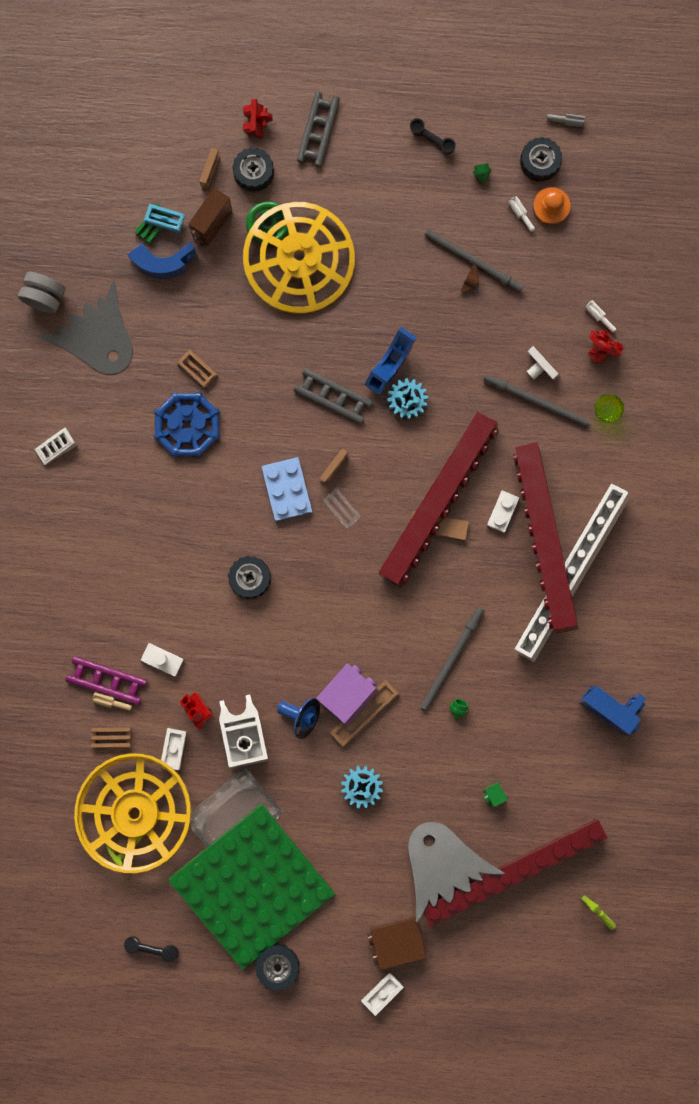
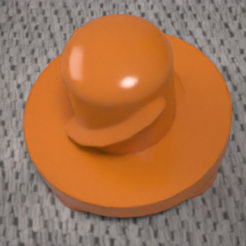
[533,187,571,225]

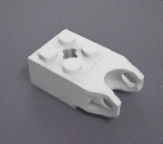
[219,695,268,769]

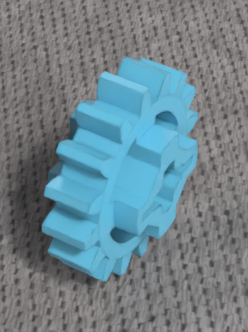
[387,378,428,420]
[341,766,383,808]

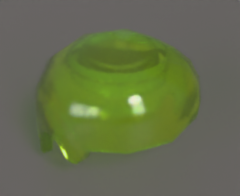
[594,394,624,423]

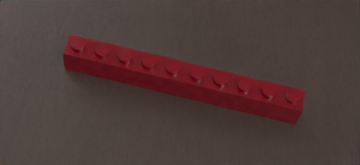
[378,411,499,588]
[513,442,579,634]
[423,819,608,927]

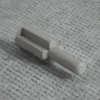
[547,114,585,127]

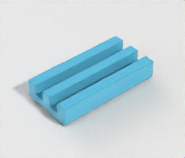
[144,203,186,234]

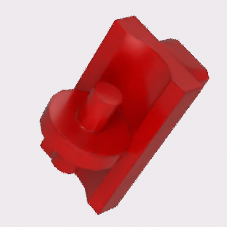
[243,99,273,138]
[180,692,213,730]

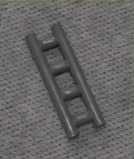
[297,91,340,167]
[294,368,373,424]

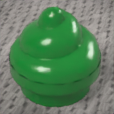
[473,163,491,183]
[449,699,469,720]

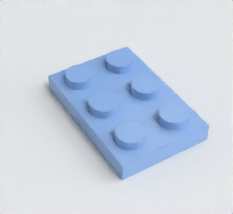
[262,457,312,522]

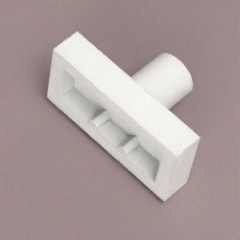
[527,346,560,380]
[141,643,184,677]

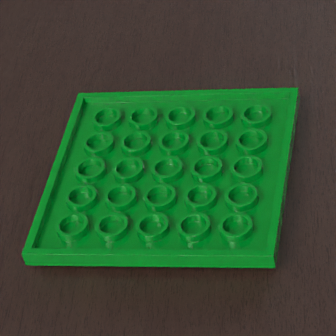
[168,803,335,970]

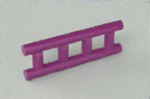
[65,656,147,705]

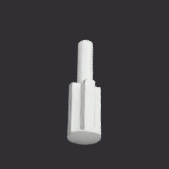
[508,196,535,232]
[585,300,616,333]

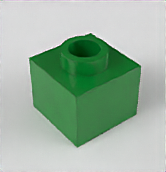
[483,782,508,807]

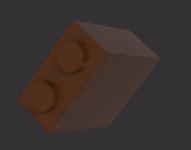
[188,188,233,246]
[367,916,426,970]

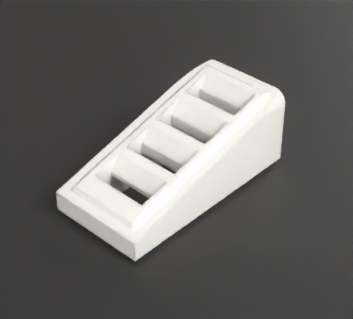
[35,428,77,465]

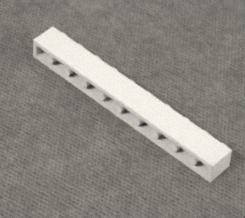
[515,484,630,662]

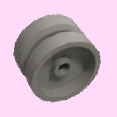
[17,272,66,314]

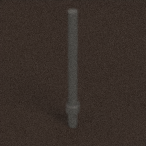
[424,229,524,292]
[483,374,590,427]
[420,607,484,711]

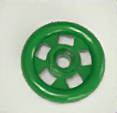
[246,201,289,246]

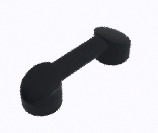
[410,118,456,154]
[124,936,179,962]

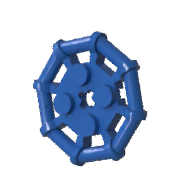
[153,392,220,458]

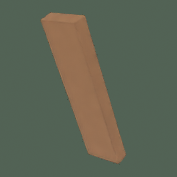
[330,680,399,747]

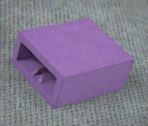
[316,663,378,727]

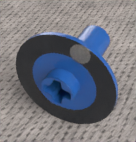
[277,698,320,739]

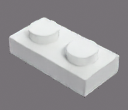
[487,490,519,533]
[160,728,187,770]
[361,972,404,1016]

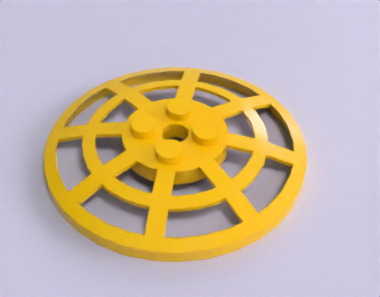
[243,202,355,314]
[74,754,192,873]

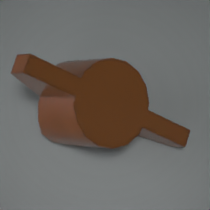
[460,264,479,293]

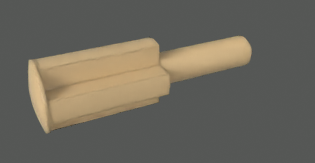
[92,692,132,711]

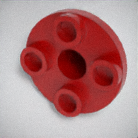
[588,329,624,364]

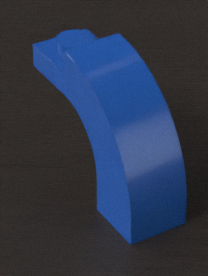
[127,242,197,279]
[364,327,417,395]

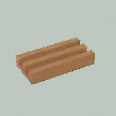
[199,148,220,190]
[177,350,217,389]
[320,448,348,485]
[91,728,131,748]

